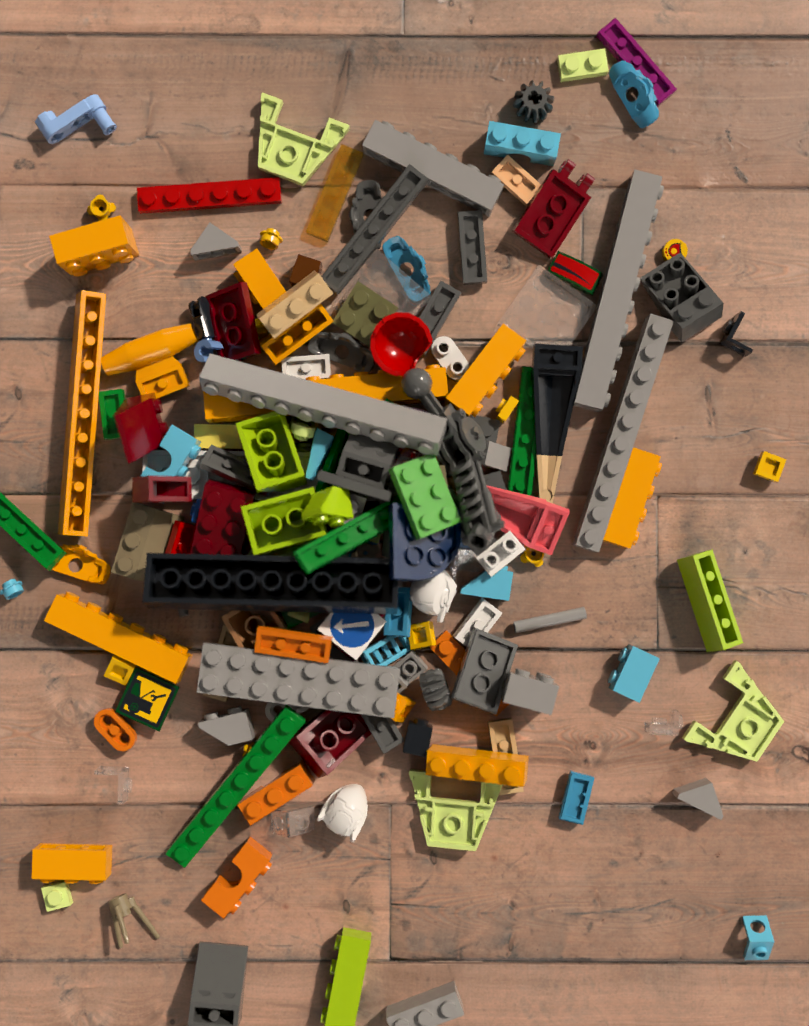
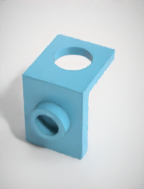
[742,915,774,960]

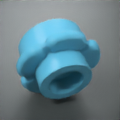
[0,579,24,600]

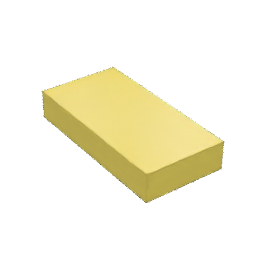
[194,424,243,449]

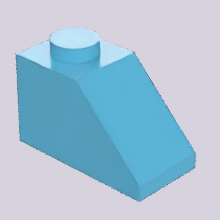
[460,566,513,601]

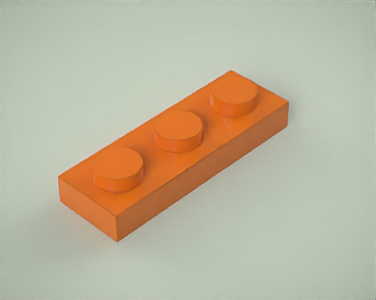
[254,626,332,663]

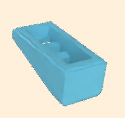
[306,428,334,481]
[360,636,411,666]

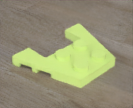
[258,92,350,186]
[682,660,784,762]
[409,769,503,851]

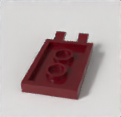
[512,159,595,259]

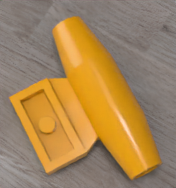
[101,323,198,399]

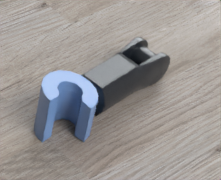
[188,296,223,362]

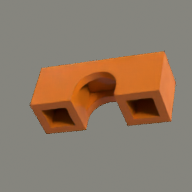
[237,760,315,826]
[201,836,272,919]

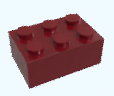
[190,479,256,555]

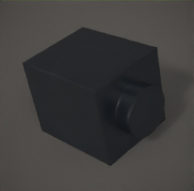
[403,718,433,757]

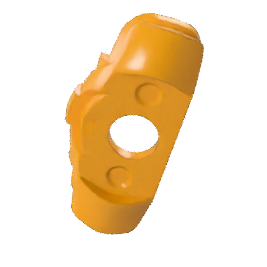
[51,544,111,584]

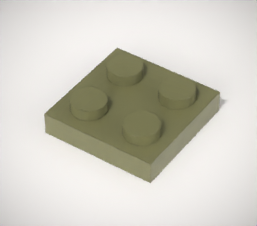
[332,281,399,347]

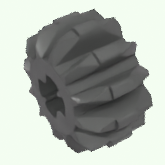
[513,80,554,124]
[419,668,452,711]

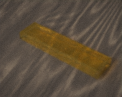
[306,144,364,242]

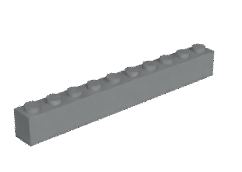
[573,169,664,412]
[572,314,674,552]
[199,354,447,456]

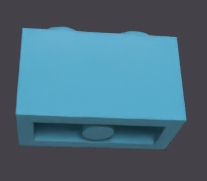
[608,644,660,703]

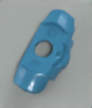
[609,61,659,128]
[382,236,431,303]

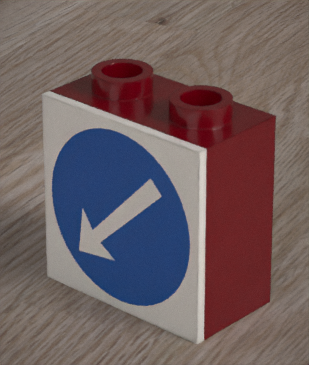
[316,613,387,661]

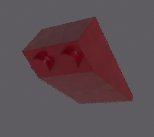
[114,393,168,463]
[289,709,371,778]

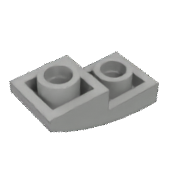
[392,650,428,693]

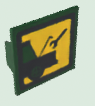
[115,667,180,732]

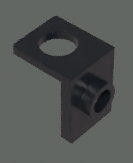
[720,311,753,357]

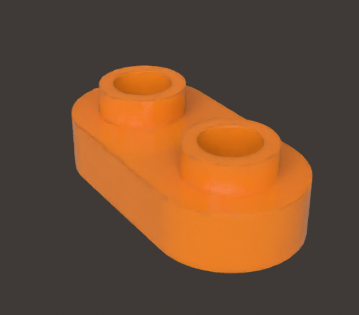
[94,708,137,751]

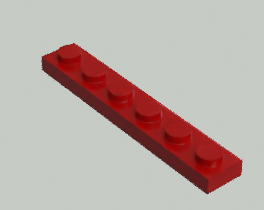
[137,177,282,214]

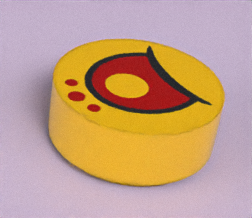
[662,239,688,261]

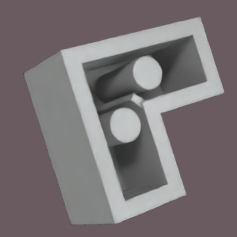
[501,668,559,715]

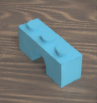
[483,121,561,166]
[141,425,201,504]

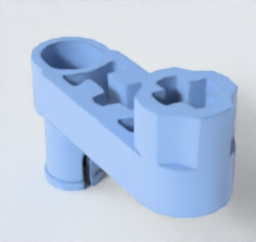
[35,94,117,144]

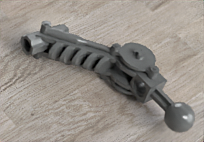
[401,368,505,552]

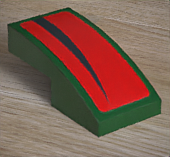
[547,251,603,295]

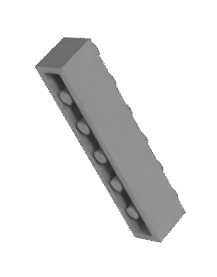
[362,120,504,217]

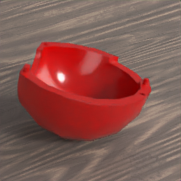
[370,312,433,376]

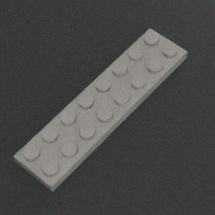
[196,642,400,718]

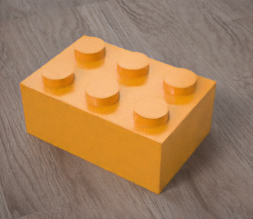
[49,215,140,277]

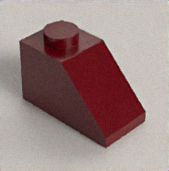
[132,476,192,503]

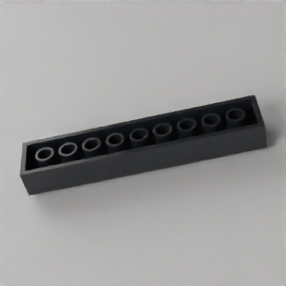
[143,553,398,614]

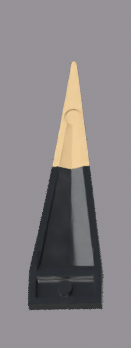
[531,343,583,503]

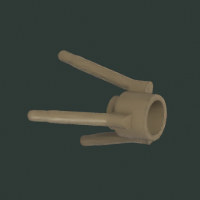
[108,893,160,948]

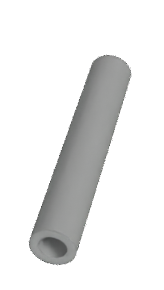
[513,607,587,633]

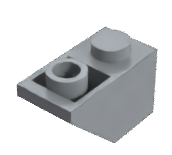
[198,706,255,746]

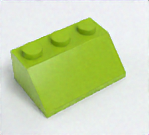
[235,411,307,492]
[241,487,327,556]

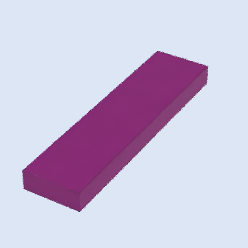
[596,17,677,107]

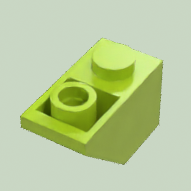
[302,486,354,527]

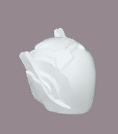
[410,570,457,623]
[316,784,368,843]

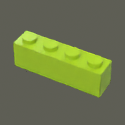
[677,549,743,652]
[320,927,372,1026]

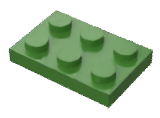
[388,454,461,540]

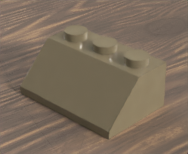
[111,502,185,581]

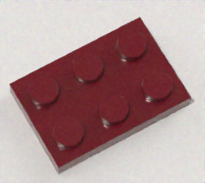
[205,282,262,361]

